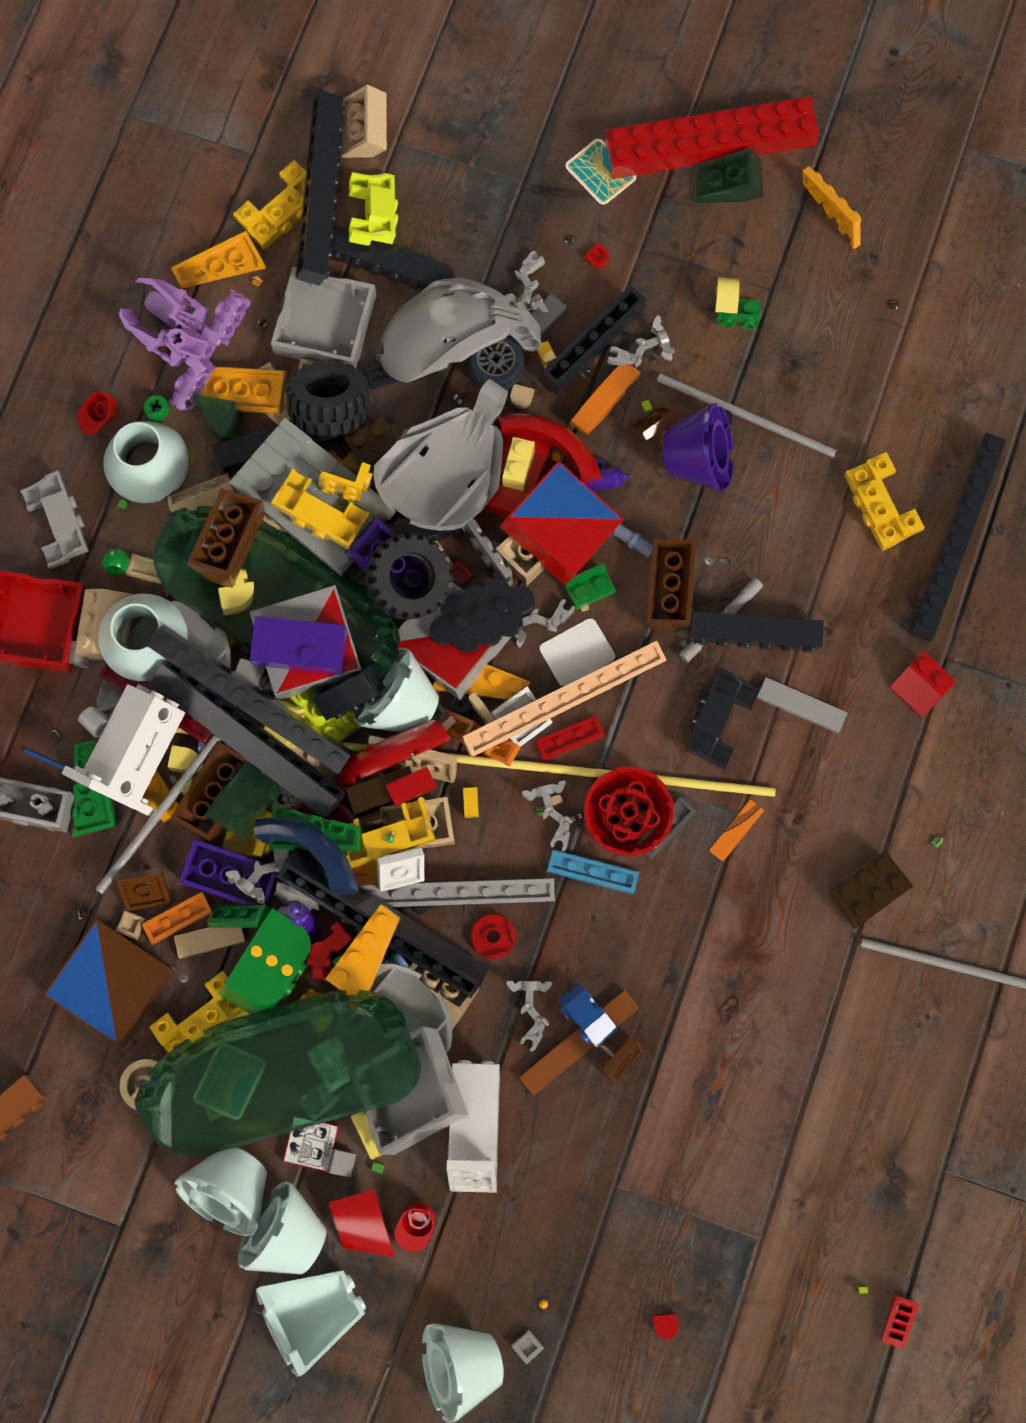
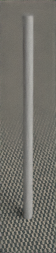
[657,373,837,458]
[95,735,221,894]
[860,938,1026,989]

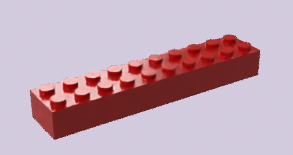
[605,96,819,179]

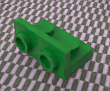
[716,299,761,329]
[565,563,616,610]

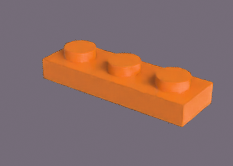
[142,892,213,945]

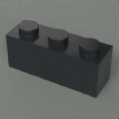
[312,664,385,721]

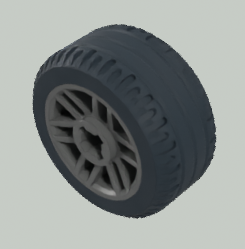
[468,336,524,390]

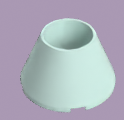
[104,421,190,503]
[98,594,188,681]
[353,648,439,733]
[175,1146,267,1236]
[238,1181,326,1274]
[422,1323,503,1423]

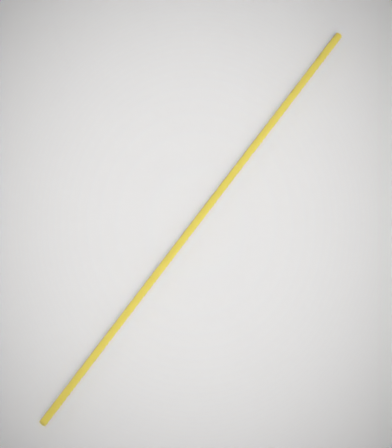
[175,729,776,797]

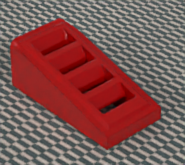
[881,1295,919,1349]

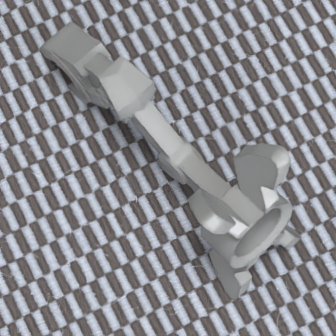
[504,251,548,312]
[607,316,675,368]
[515,599,575,648]
[522,781,573,852]
[225,851,290,905]
[506,981,552,1052]

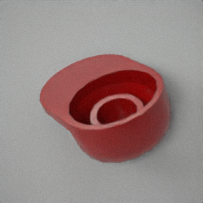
[77,392,118,435]
[394,1202,436,1252]

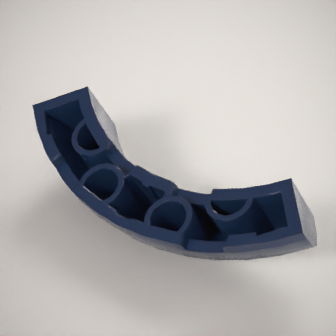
[254,818,359,896]

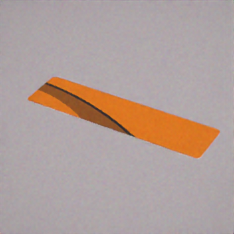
[709,800,764,861]

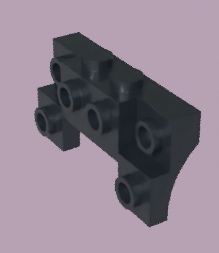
[685,668,760,770]

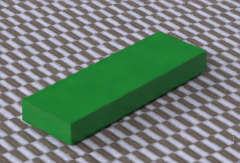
[206,905,270,928]

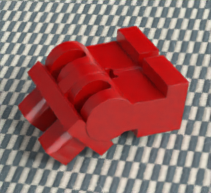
[307,922,354,981]

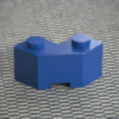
[558,983,618,1047]

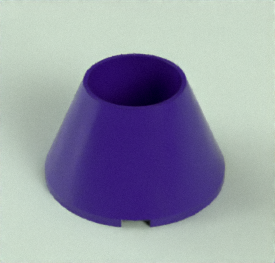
[663,403,734,491]

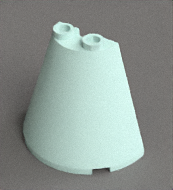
[256,1271,366,1377]

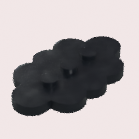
[429,578,535,654]

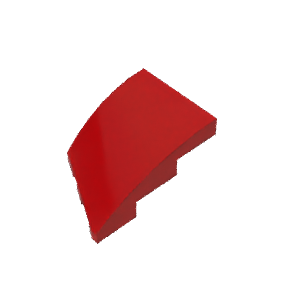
[329,1189,395,1257]

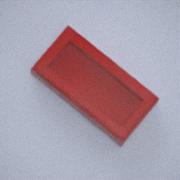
[386,766,437,807]

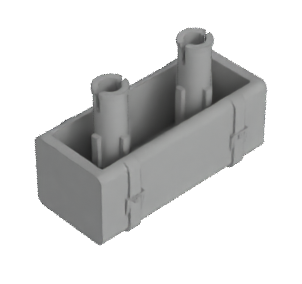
[0,776,75,833]

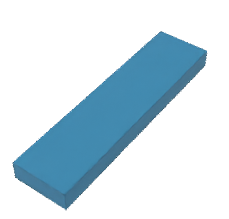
[547,849,639,895]

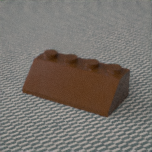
[187,488,265,588]
[646,539,697,631]
[171,742,260,844]

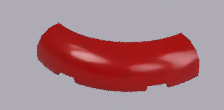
[498,413,602,483]
[335,720,451,788]

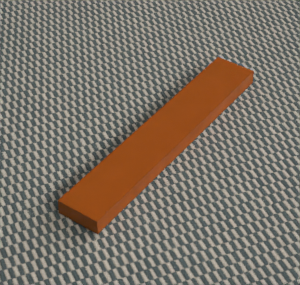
[519,990,639,1096]

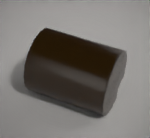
[360,809,390,833]

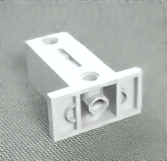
[61,684,185,817]
[447,1060,500,1193]

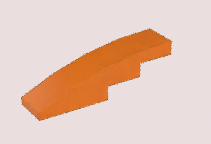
[570,364,641,435]
[444,708,521,767]

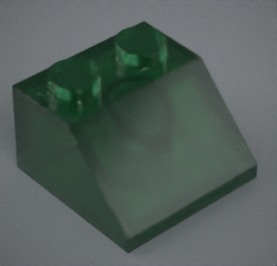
[193,394,242,440]

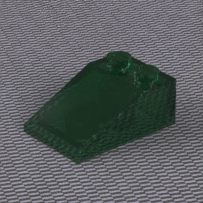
[694,148,764,203]
[205,763,282,843]

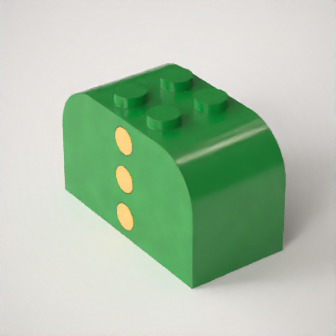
[218,908,311,1015]

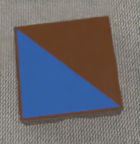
[43,919,175,1048]

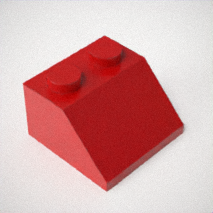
[889,651,957,718]

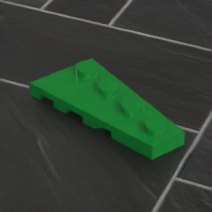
[72,739,117,837]
[269,805,362,852]

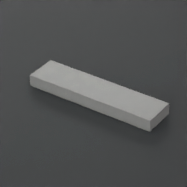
[757,677,848,734]

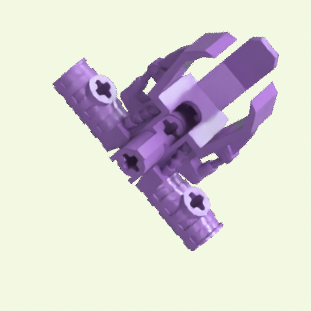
[119,278,251,410]

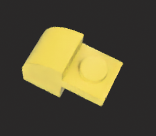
[715,277,740,313]
[218,569,254,616]
[168,745,204,795]

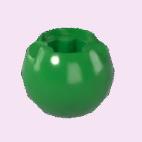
[143,395,170,422]
[102,548,130,576]

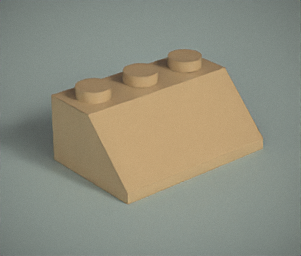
[341,84,387,158]
[167,473,235,530]
[496,536,546,586]
[75,589,134,660]
[380,797,455,849]
[409,963,480,1029]

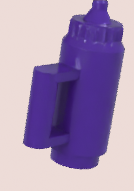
[574,458,631,492]
[278,902,321,945]

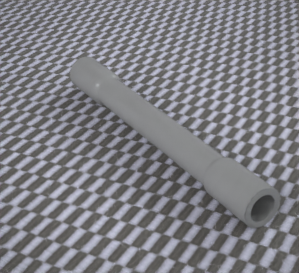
[679,578,763,663]

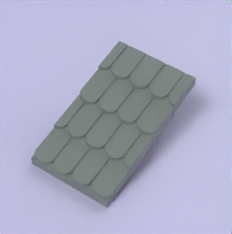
[229,418,396,576]

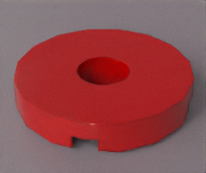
[471,914,516,960]

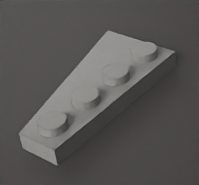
[461,518,513,586]

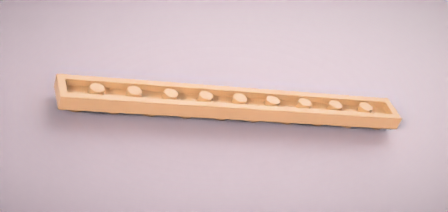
[461,641,667,757]

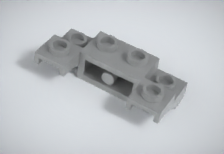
[21,471,89,569]

